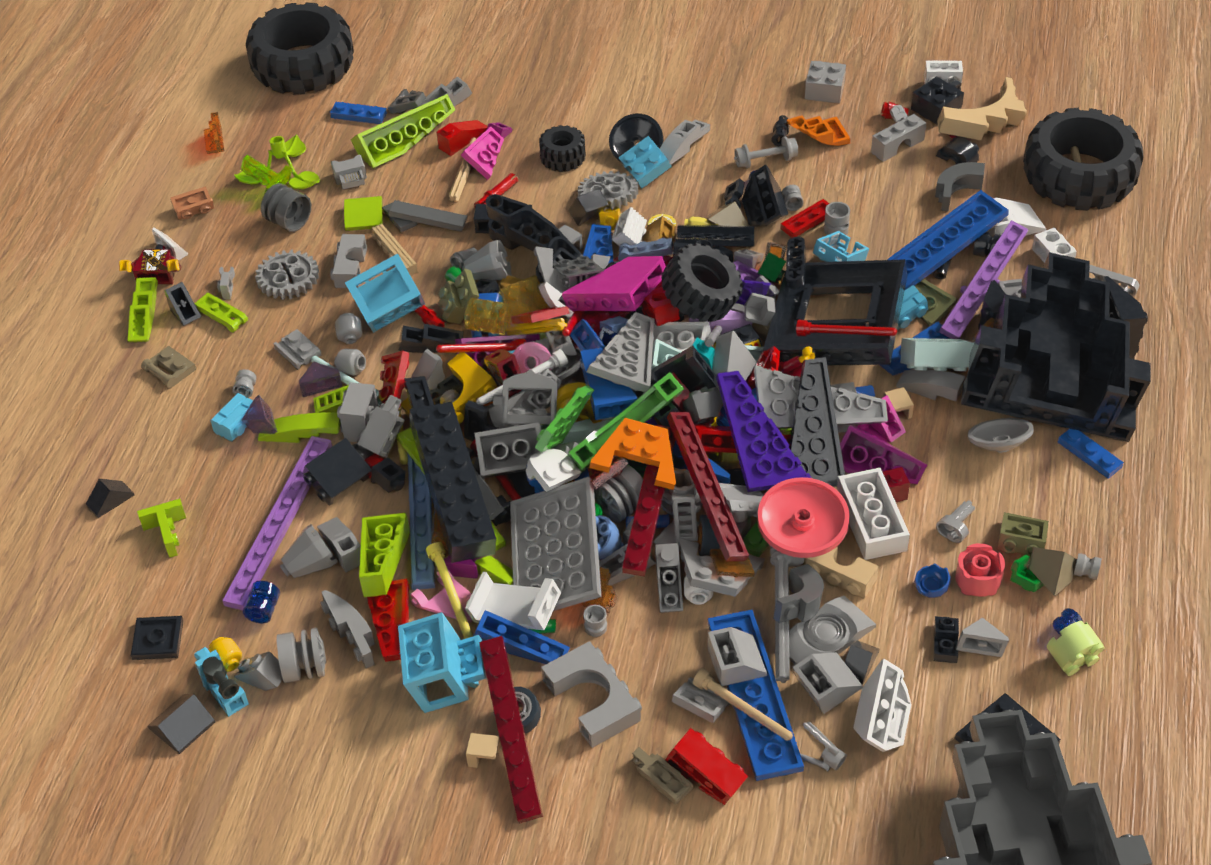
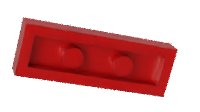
[780,199,830,238]

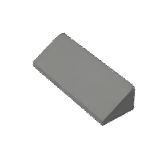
[545,316,577,355]

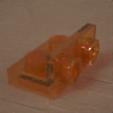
[204,112,225,154]

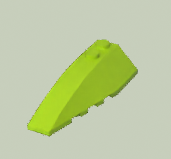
[350,94,455,168]

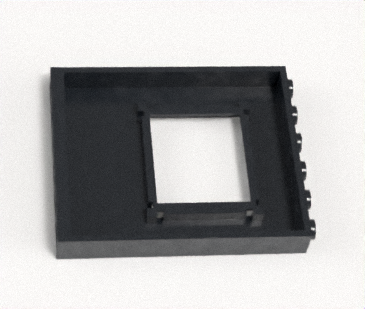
[763,259,908,366]

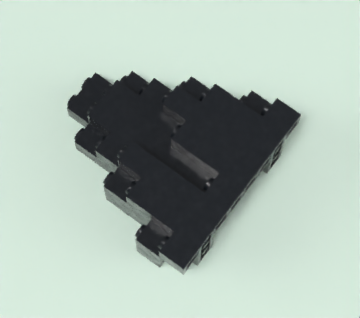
[961,252,1151,442]

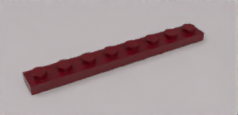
[667,412,749,562]
[622,425,676,577]
[479,636,543,824]

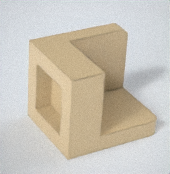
[884,387,914,419]
[466,733,501,768]

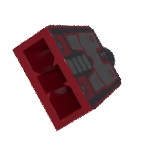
[484,349,523,397]

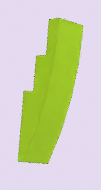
[128,277,158,342]
[258,412,341,443]

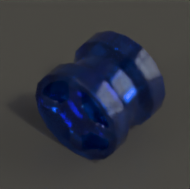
[1052,608,1083,636]

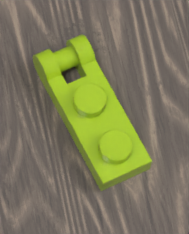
[194,293,248,333]

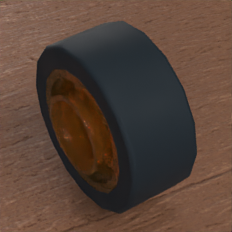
[697,515,720,557]

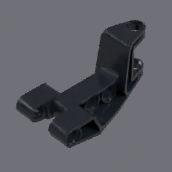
[486,194,583,293]

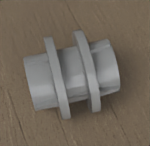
[661,469,703,518]

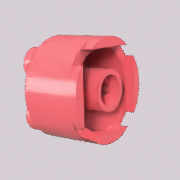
[955,543,1005,597]

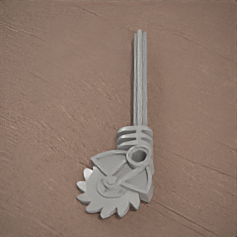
[770,546,804,683]

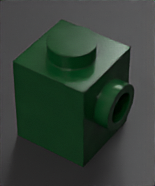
[757,252,786,284]

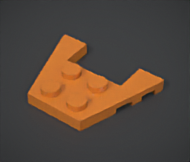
[589,418,676,490]

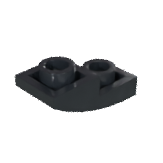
[933,616,959,663]

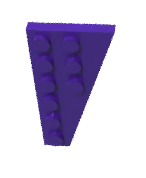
[716,371,812,492]

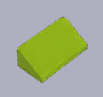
[474,555,514,585]

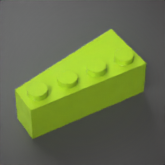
[359,513,410,597]

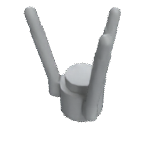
[800,722,847,772]

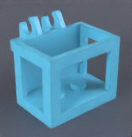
[345,254,425,333]
[398,612,487,713]

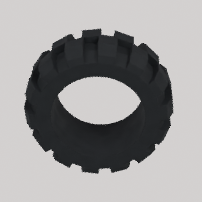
[245,2,354,95]
[1023,107,1144,211]

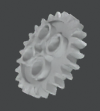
[578,171,638,210]
[255,250,319,300]

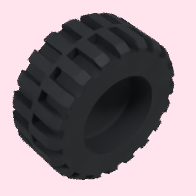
[661,243,743,322]

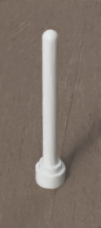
[477,349,568,405]

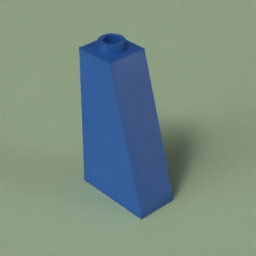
[580,348,637,420]

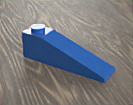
[473,610,570,664]

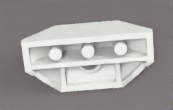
[853,659,911,752]

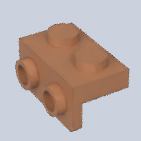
[170,186,214,220]

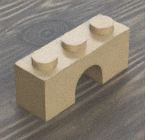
[804,547,878,599]

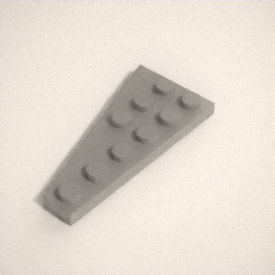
[587,312,654,393]
[754,365,888,429]

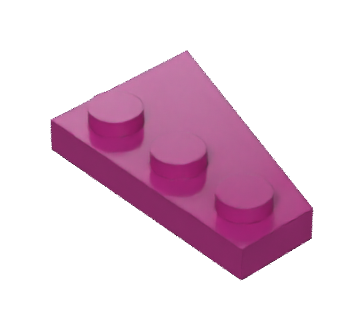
[461,127,504,180]

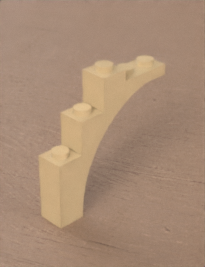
[937,77,1027,140]

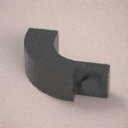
[935,162,985,211]
[773,564,824,623]

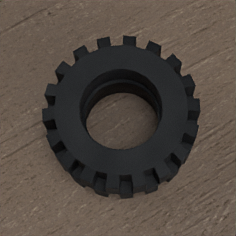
[539,125,586,172]

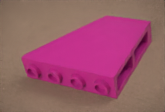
[562,256,666,311]

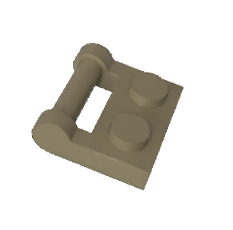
[141,346,196,388]

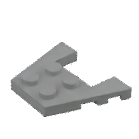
[534,247,610,312]
[678,538,765,597]

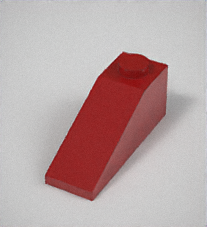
[436,120,488,156]

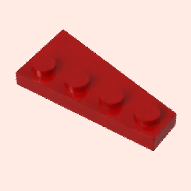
[379,351,410,410]
[367,578,409,662]

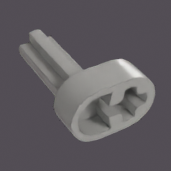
[936,500,975,543]

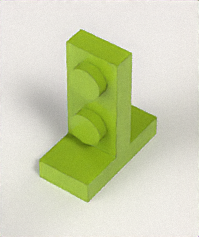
[137,499,186,558]

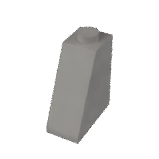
[713,331,757,387]

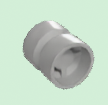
[824,202,850,235]

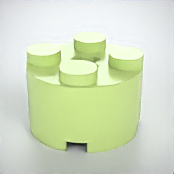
[1047,621,1104,676]

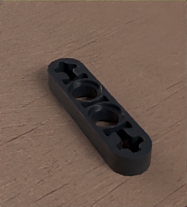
[786,237,806,289]

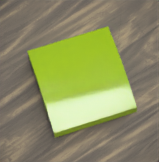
[344,196,383,231]

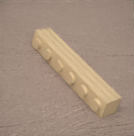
[371,224,418,276]

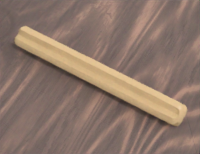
[449,138,476,202]

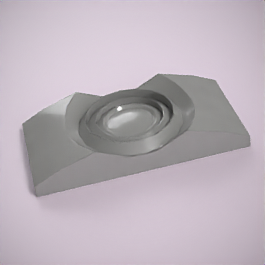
[789,596,876,665]

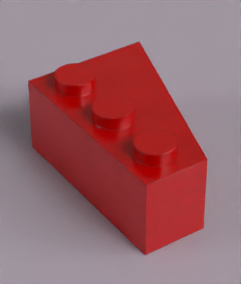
[665,728,748,805]

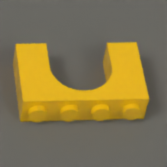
[401,352,498,424]

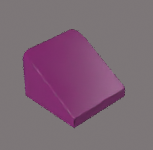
[487,122,513,138]

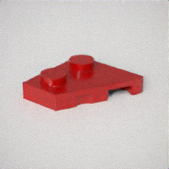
[747,346,780,388]

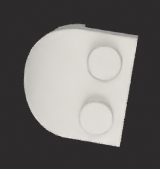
[526,449,581,492]

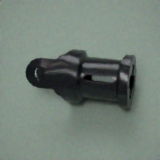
[771,115,789,147]

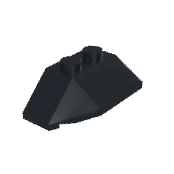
[742,164,788,227]

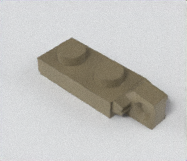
[632,747,693,805]

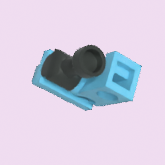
[194,647,249,717]

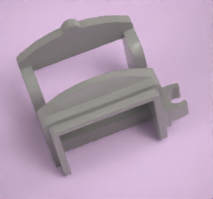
[493,369,557,424]

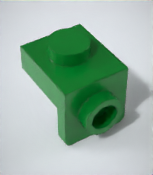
[1010,555,1045,592]

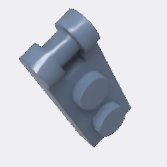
[618,238,673,261]

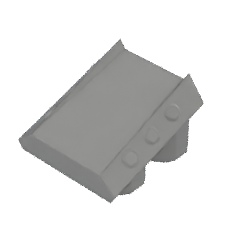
[719,483,764,522]

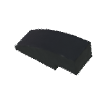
[398,324,464,353]

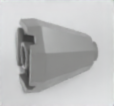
[462,240,512,280]
[280,524,338,578]

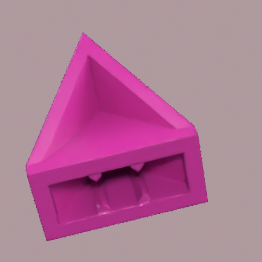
[858,395,906,443]

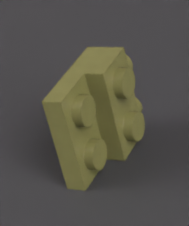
[438,268,479,325]
[997,512,1049,558]

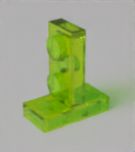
[241,155,292,195]

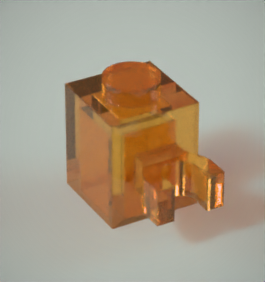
[581,567,617,613]

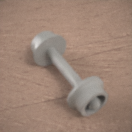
[734,136,799,169]

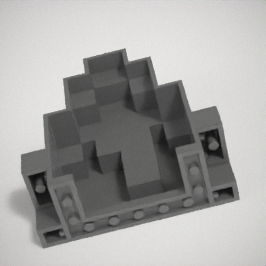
[933,710,1153,865]

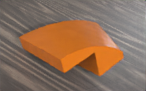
[787,115,850,146]

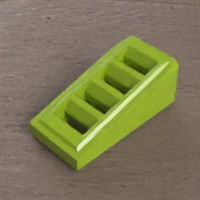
[313,385,349,413]

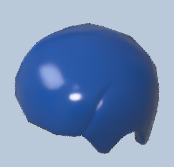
[914,563,950,598]

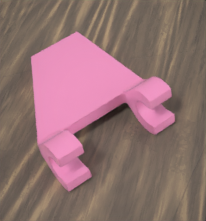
[411,571,473,623]

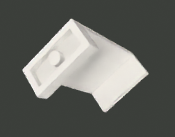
[465,572,561,630]

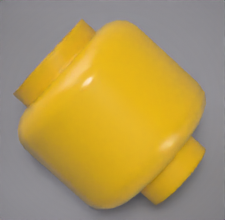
[208,637,242,672]

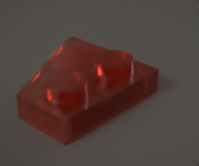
[588,456,628,489]

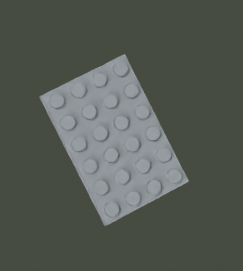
[510,477,602,611]

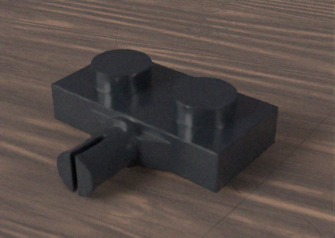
[464,400,499,441]

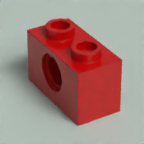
[641,287,680,327]

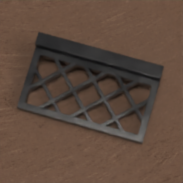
[676,225,755,247]

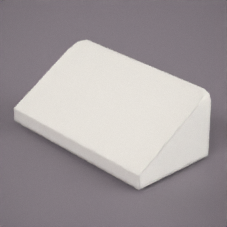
[152,228,188,260]

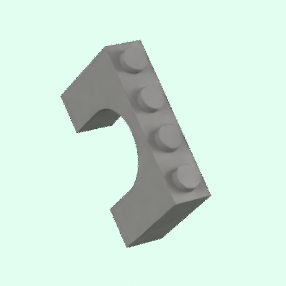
[541,641,642,748]

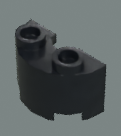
[936,136,979,165]

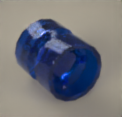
[242,580,280,624]

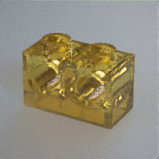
[464,298,510,335]

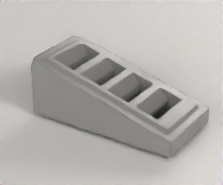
[672,493,698,542]

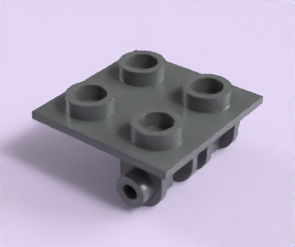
[553,256,604,288]

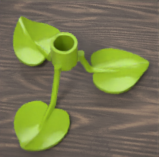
[234,134,320,190]

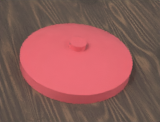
[758,478,849,558]

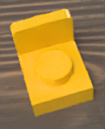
[599,208,621,231]

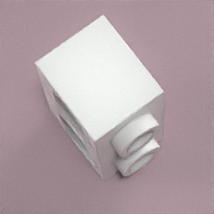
[924,61,963,84]
[1032,228,1077,263]

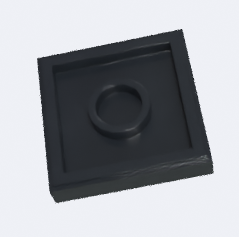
[130,616,184,660]

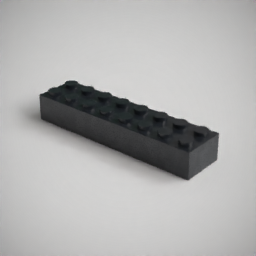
[410,402,496,563]

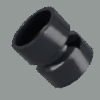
[973,232,1001,257]

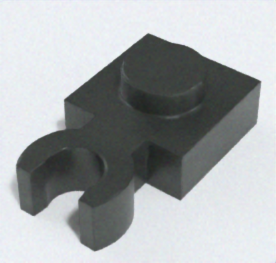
[430,375,464,404]

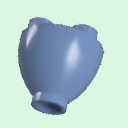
[596,515,624,560]

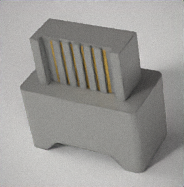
[331,155,367,189]

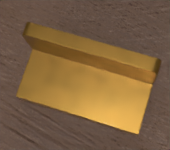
[644,216,676,256]

